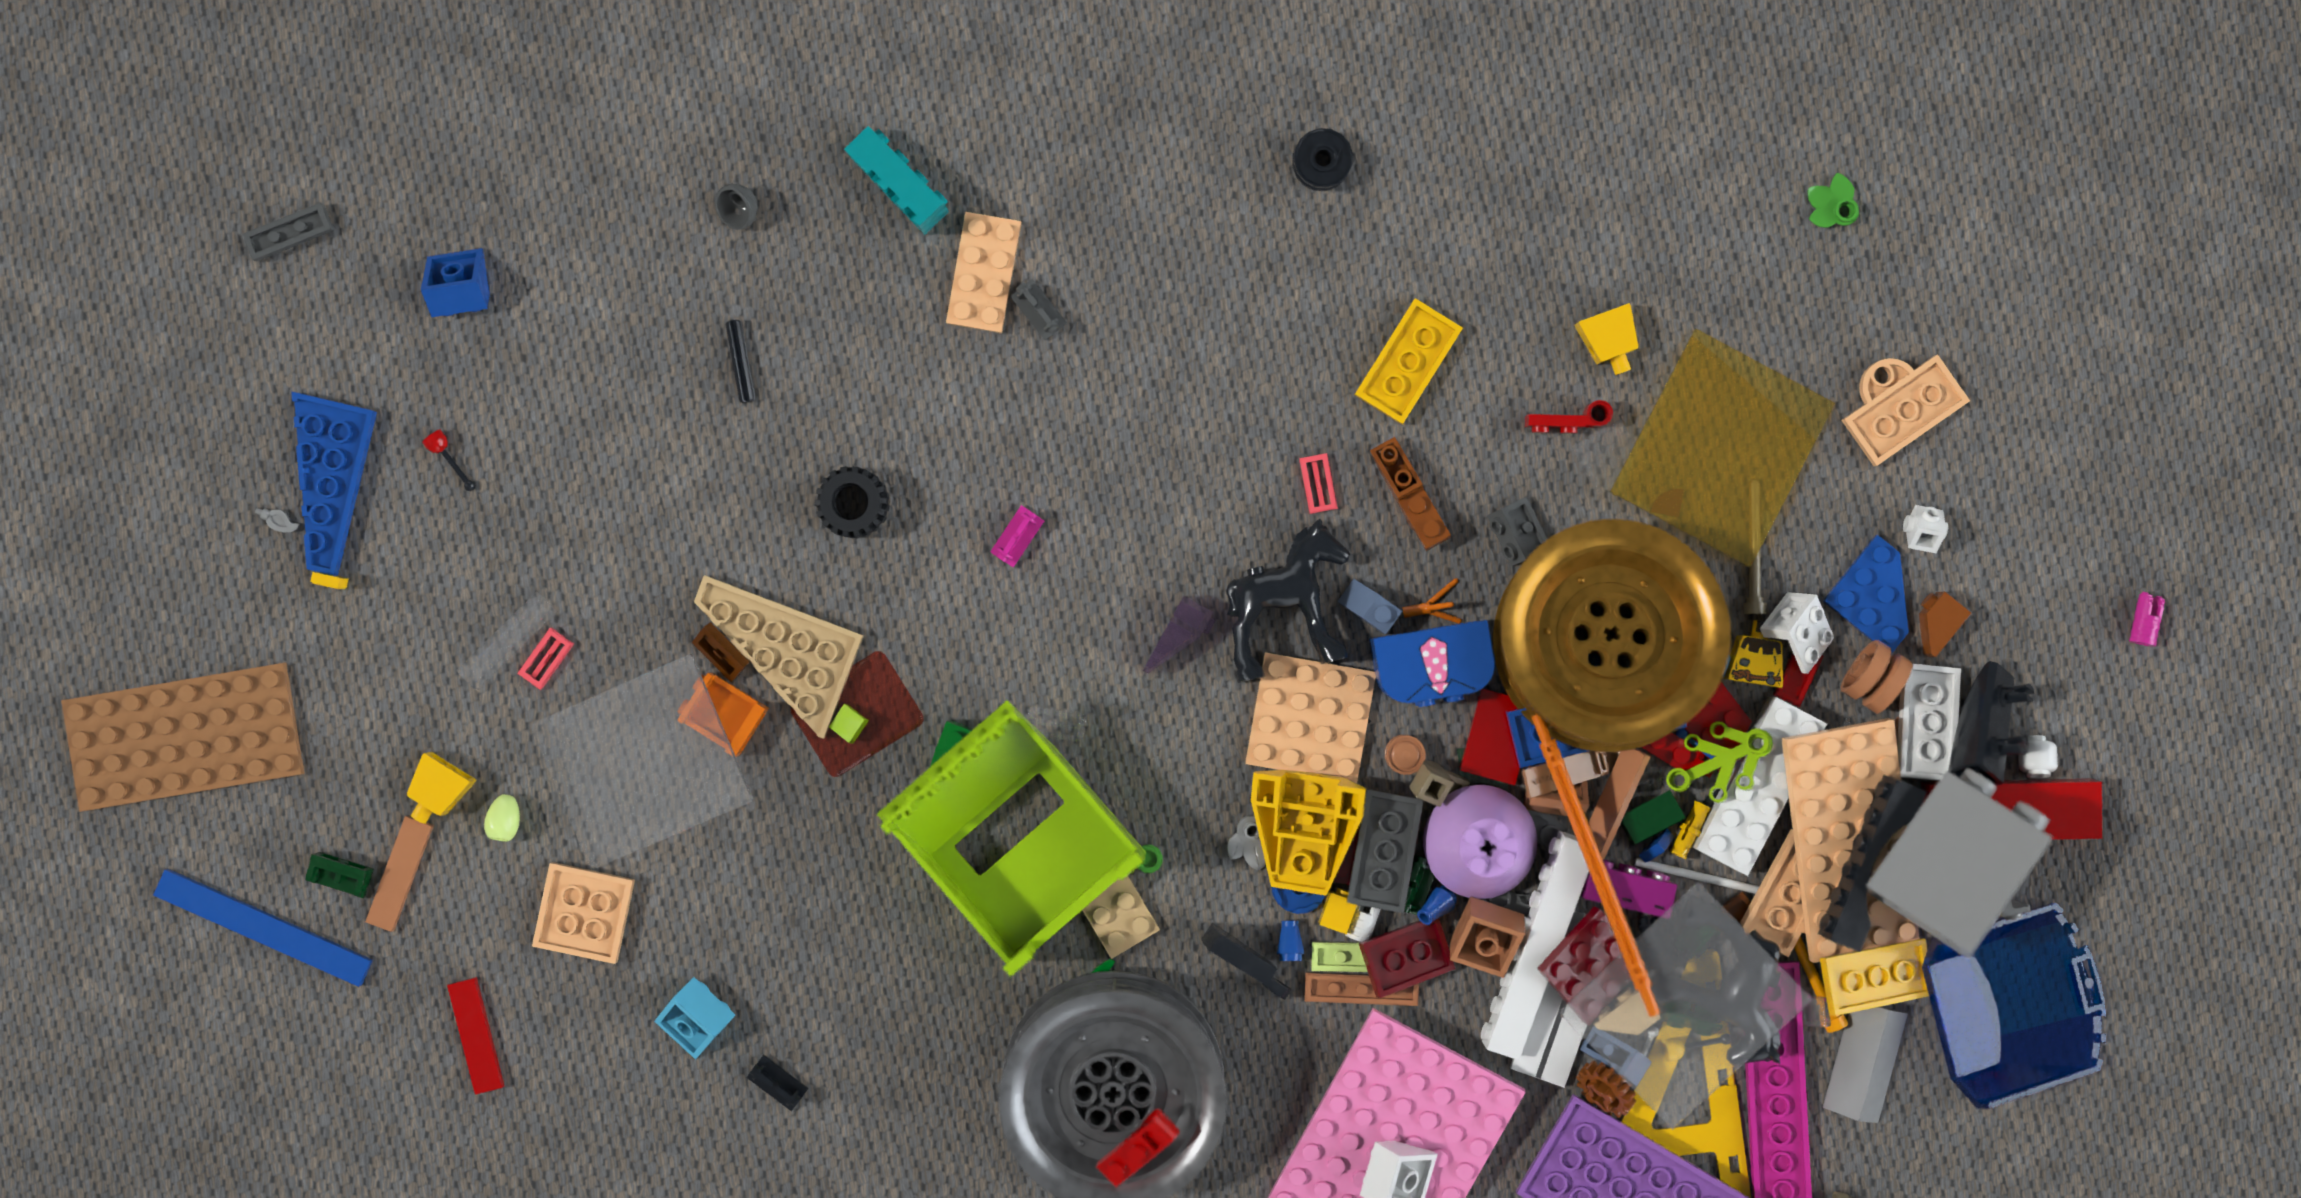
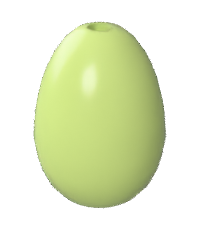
[484,794,520,841]

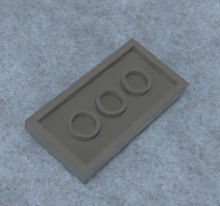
[1346,790,1423,913]

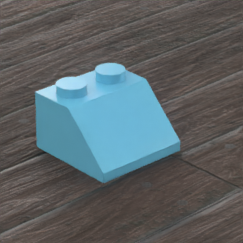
[654,977,735,1060]

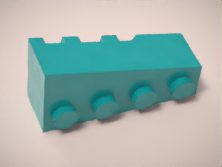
[844,126,949,235]

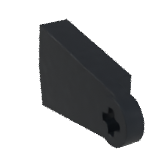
[1201,923,1292,1000]

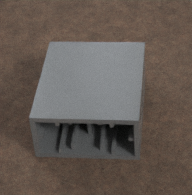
[1866,769,2052,959]

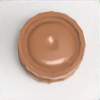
[1385,735,1426,775]

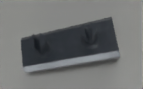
[1948,661,2034,785]

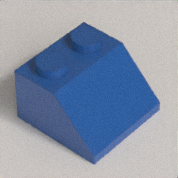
[421,248,490,317]

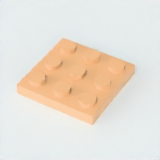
[532,862,635,964]

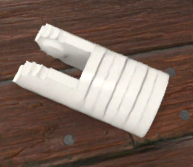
[1345,905,1381,942]

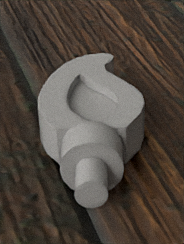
[255,508,300,533]

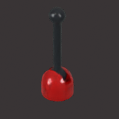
[422,429,476,491]

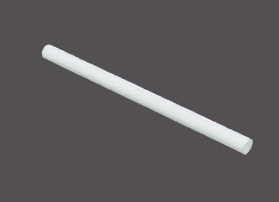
[1634,858,1760,894]

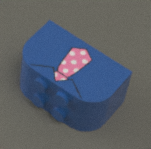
[1369,620,1494,707]

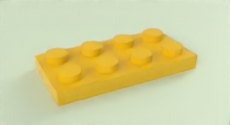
[1354,298,1463,425]
[1820,938,1935,1016]

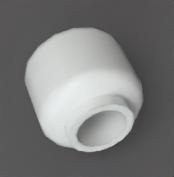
[2018,735,2058,779]

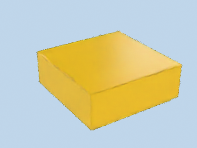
[310,572,349,589]

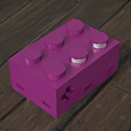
[1580,859,1677,919]

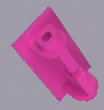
[990,505,1044,568]

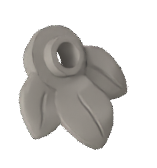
[1227,815,1266,870]

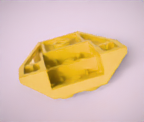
[1251,770,1366,896]

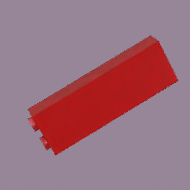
[1921,778,2102,840]

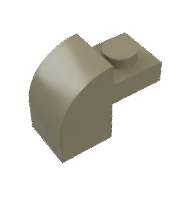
[1410,760,1470,807]

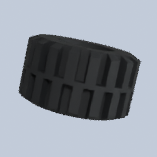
[815,466,890,538]

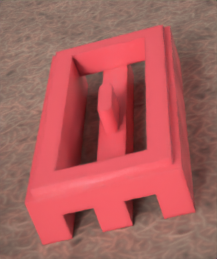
[1299,453,1338,514]
[517,627,574,690]

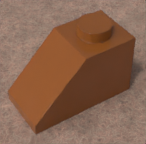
[1919,591,1971,657]

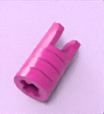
[2129,591,2165,647]

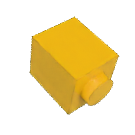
[1318,888,1357,935]

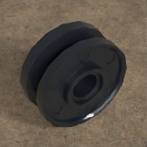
[1292,128,1353,191]

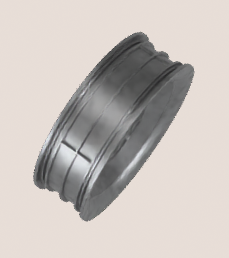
[999,971,1227,1198]

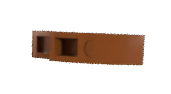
[1370,437,1451,551]

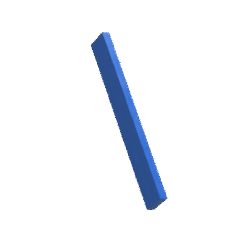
[153,869,373,987]

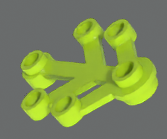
[1666,721,1773,803]

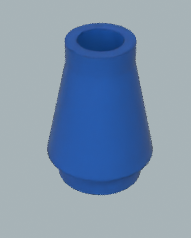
[1417,886,1457,925]
[1276,921,1305,961]

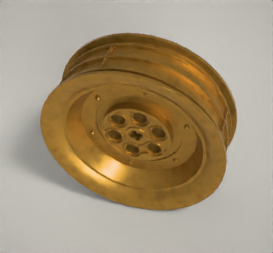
[1493,519,1731,752]

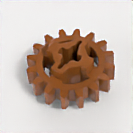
[1576,1061,1636,1118]

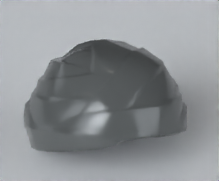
[715,183,758,230]

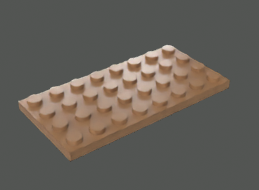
[61,663,304,812]

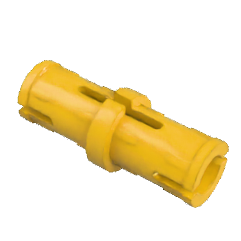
[1669,801,1711,860]

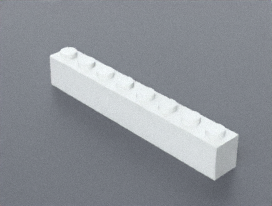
[1481,831,1589,1060]

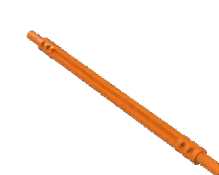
[1531,714,1660,1017]

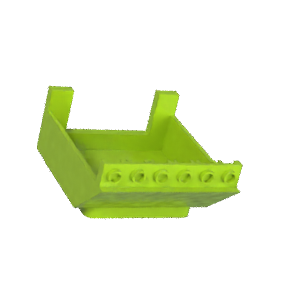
[877,700,1146,977]

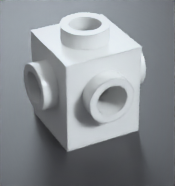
[1903,505,1948,553]

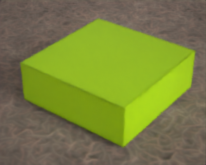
[829,704,869,744]

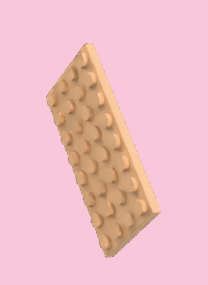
[1782,718,1920,963]

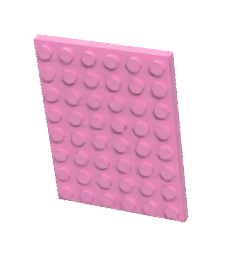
[1268,1008,1525,1198]

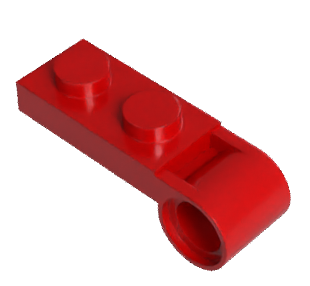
[1525,400,1613,434]
[1096,1108,1180,1187]

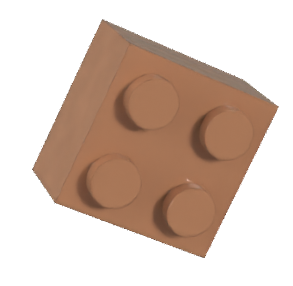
[1450,897,1525,978]

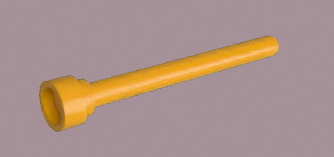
[1794,936,1848,1033]

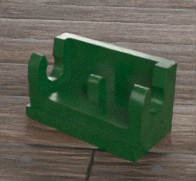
[1621,790,1686,846]
[305,852,374,899]

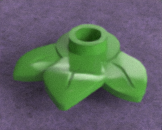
[1807,173,1859,228]

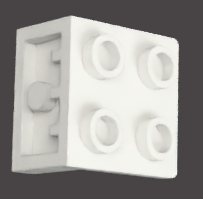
[1760,592,1834,674]

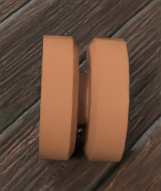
[1841,640,1913,714]

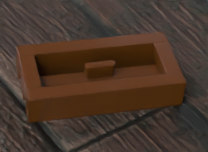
[691,622,750,682]

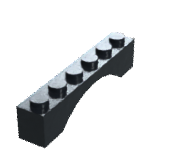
[1818,775,1927,952]

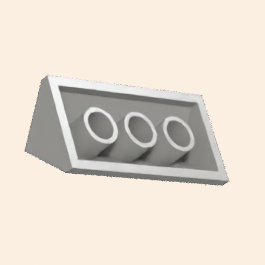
[1823,1006,1908,1123]

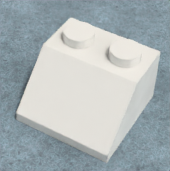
[1360,1141,1437,1198]

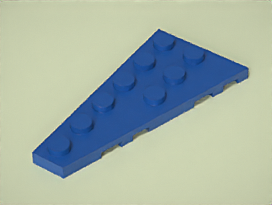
[291,391,377,576]

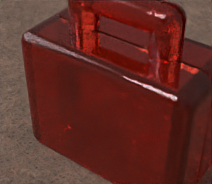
[790,651,924,777]

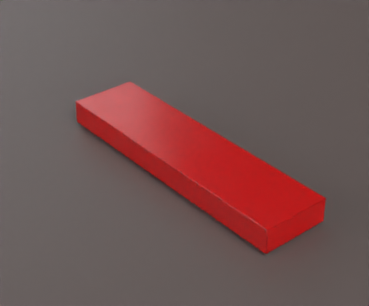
[447,977,504,1095]

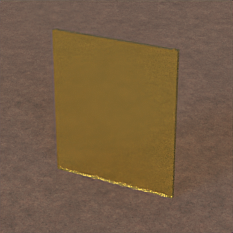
[1610,329,1835,567]

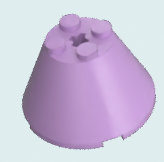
[1423,785,1537,899]

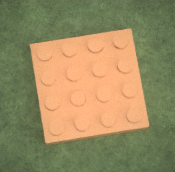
[1245,652,1376,783]

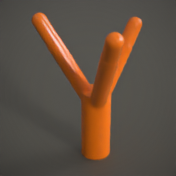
[1402,578,1462,624]

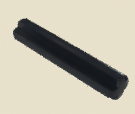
[726,320,755,403]

